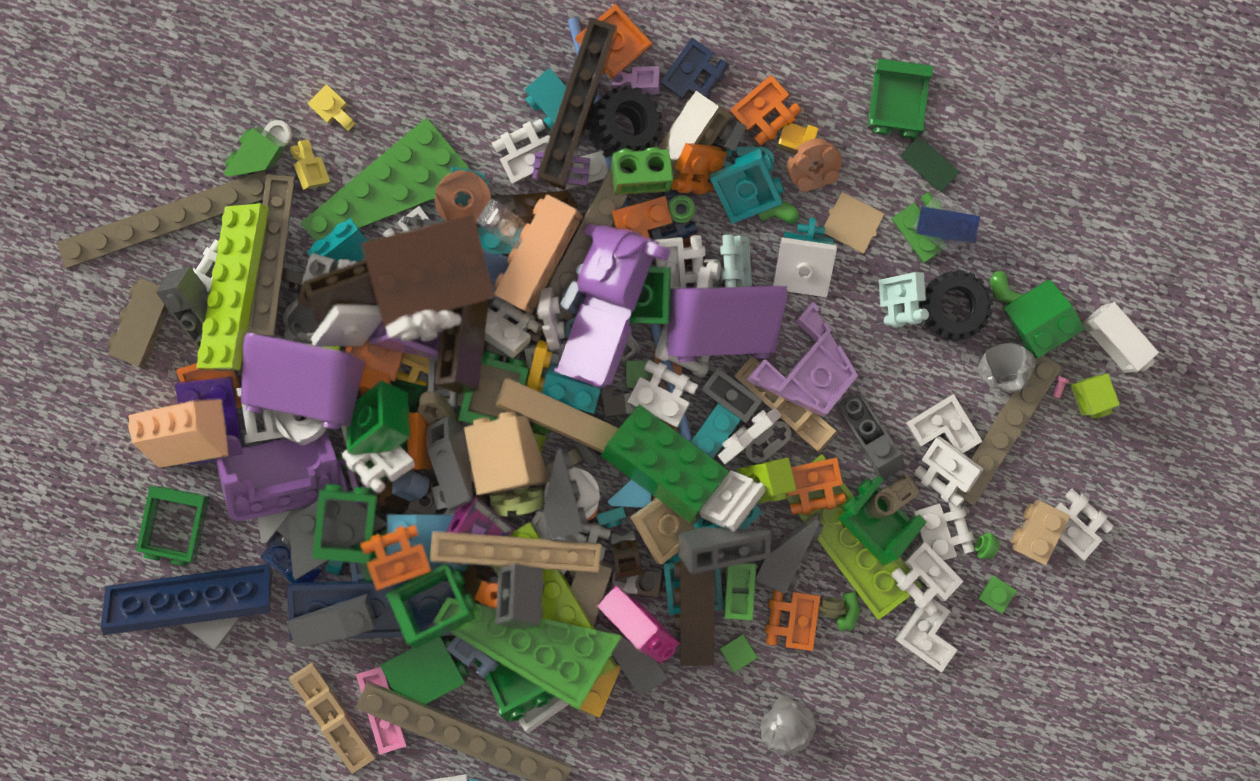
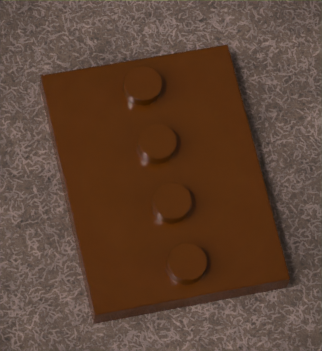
[361,214,495,327]

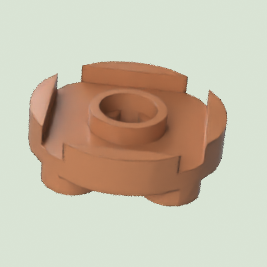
[786,138,842,192]
[435,170,491,224]

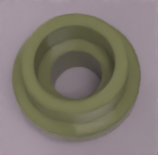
[819,596,847,618]

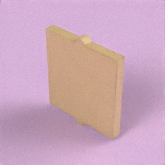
[824,192,884,254]

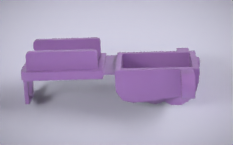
[554,223,671,388]

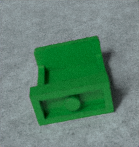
[867,59,933,139]
[838,476,927,566]
[380,636,469,704]
[475,653,556,722]

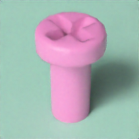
[1052,376,1070,398]

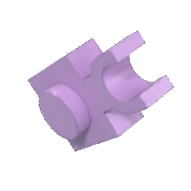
[612,66,661,95]

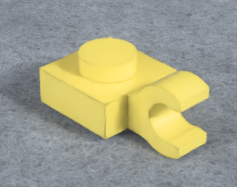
[308,84,356,131]
[290,140,330,190]

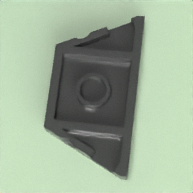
[288,498,387,580]

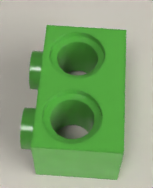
[611,147,673,195]
[723,562,756,620]

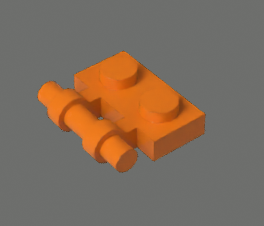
[730,75,802,146]
[671,143,728,195]
[787,457,846,516]
[361,525,431,590]
[765,589,820,651]

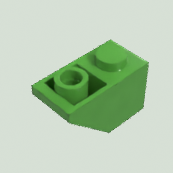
[223,127,287,177]

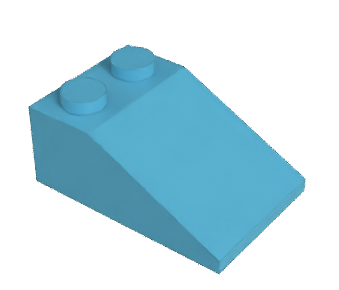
[387,514,474,571]

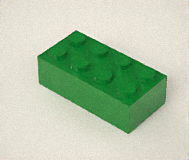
[601,404,729,523]

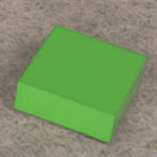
[720,634,758,672]

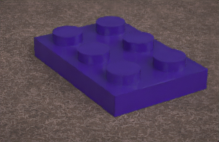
[175,376,244,465]

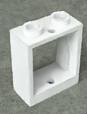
[1082,302,1159,373]

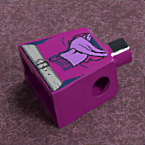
[446,496,514,566]

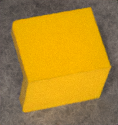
[777,123,819,154]

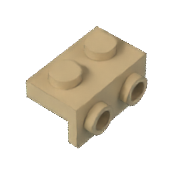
[1011,500,1070,566]

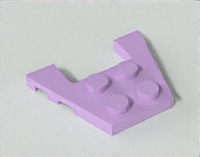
[747,302,858,417]

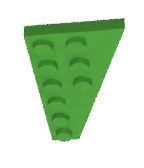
[300,118,470,241]
[433,598,622,710]

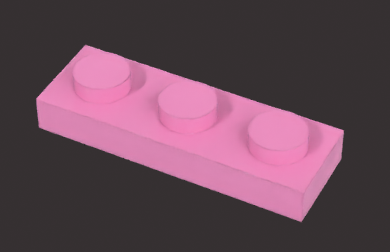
[356,667,407,754]

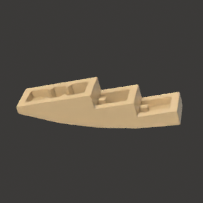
[734,356,837,453]
[290,662,375,774]

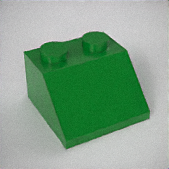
[629,267,671,324]
[1002,279,1085,358]
[347,380,410,455]

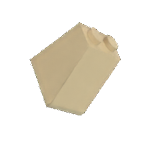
[464,411,550,495]

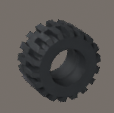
[587,85,663,158]
[919,270,993,341]

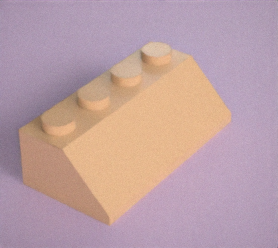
[494,195,583,314]
[129,399,229,468]

